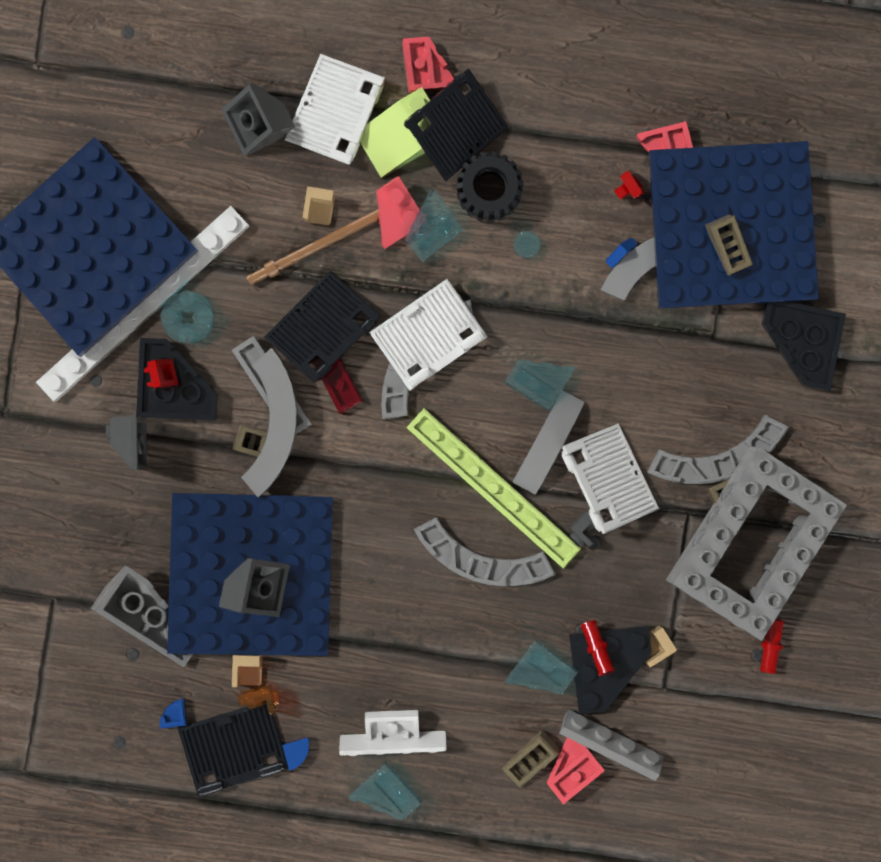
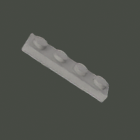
[232,336,312,434]
[559,709,664,781]

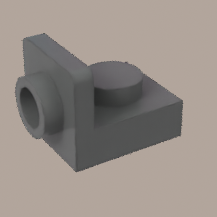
[569,507,601,547]

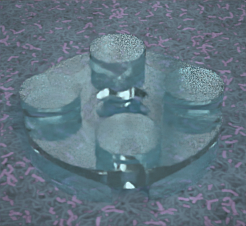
[160,290,214,344]

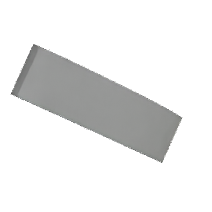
[512,390,585,495]

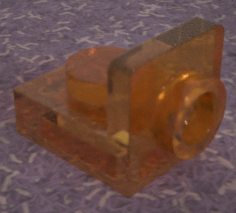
[238,684,280,715]

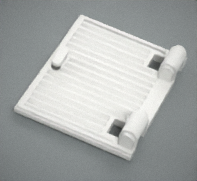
[285,54,385,165]
[369,279,488,391]
[561,423,659,534]

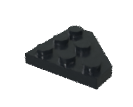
[761,302,846,392]
[136,338,218,421]
[569,625,652,714]

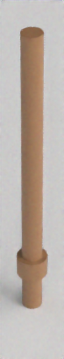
[246,209,379,285]

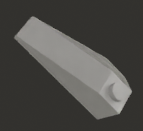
[90,565,193,667]

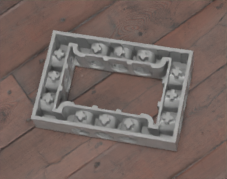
[666,446,847,641]

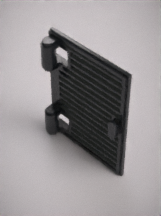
[404,68,508,182]
[264,271,380,383]
[178,700,289,797]

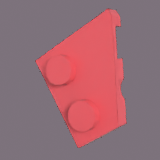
[402,37,454,93]
[636,121,693,153]
[376,176,427,249]
[547,738,605,804]

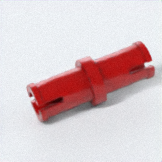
[760,619,785,674]
[580,620,615,676]

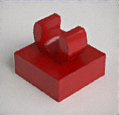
[614,170,647,199]
[144,359,178,388]

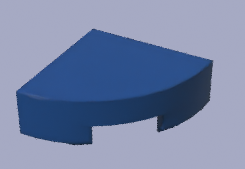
[606,238,638,268]
[160,698,188,729]
[282,736,310,771]

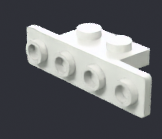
[339,710,446,756]

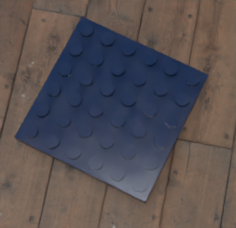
[0,137,198,357]
[649,141,819,309]
[167,493,333,656]

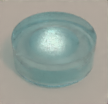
[513,231,540,259]

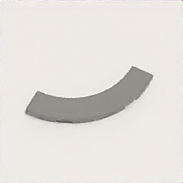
[600,238,656,301]
[381,300,473,419]
[241,348,297,498]
[646,415,789,484]
[413,517,556,586]

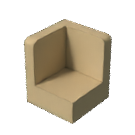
[303,186,335,226]
[645,626,677,667]
[232,655,263,688]

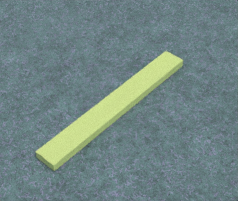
[407,409,581,569]

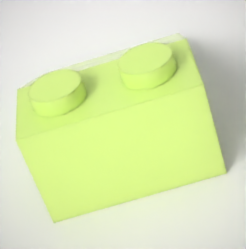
[360,87,430,179]

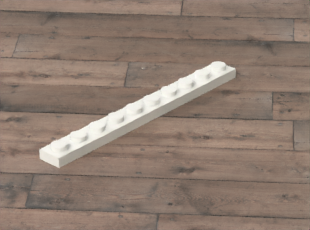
[36,206,250,402]

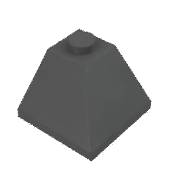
[221,83,295,156]
[106,416,148,471]
[219,558,290,617]

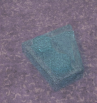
[405,189,463,262]
[504,359,576,411]
[505,639,578,694]
[348,762,422,821]

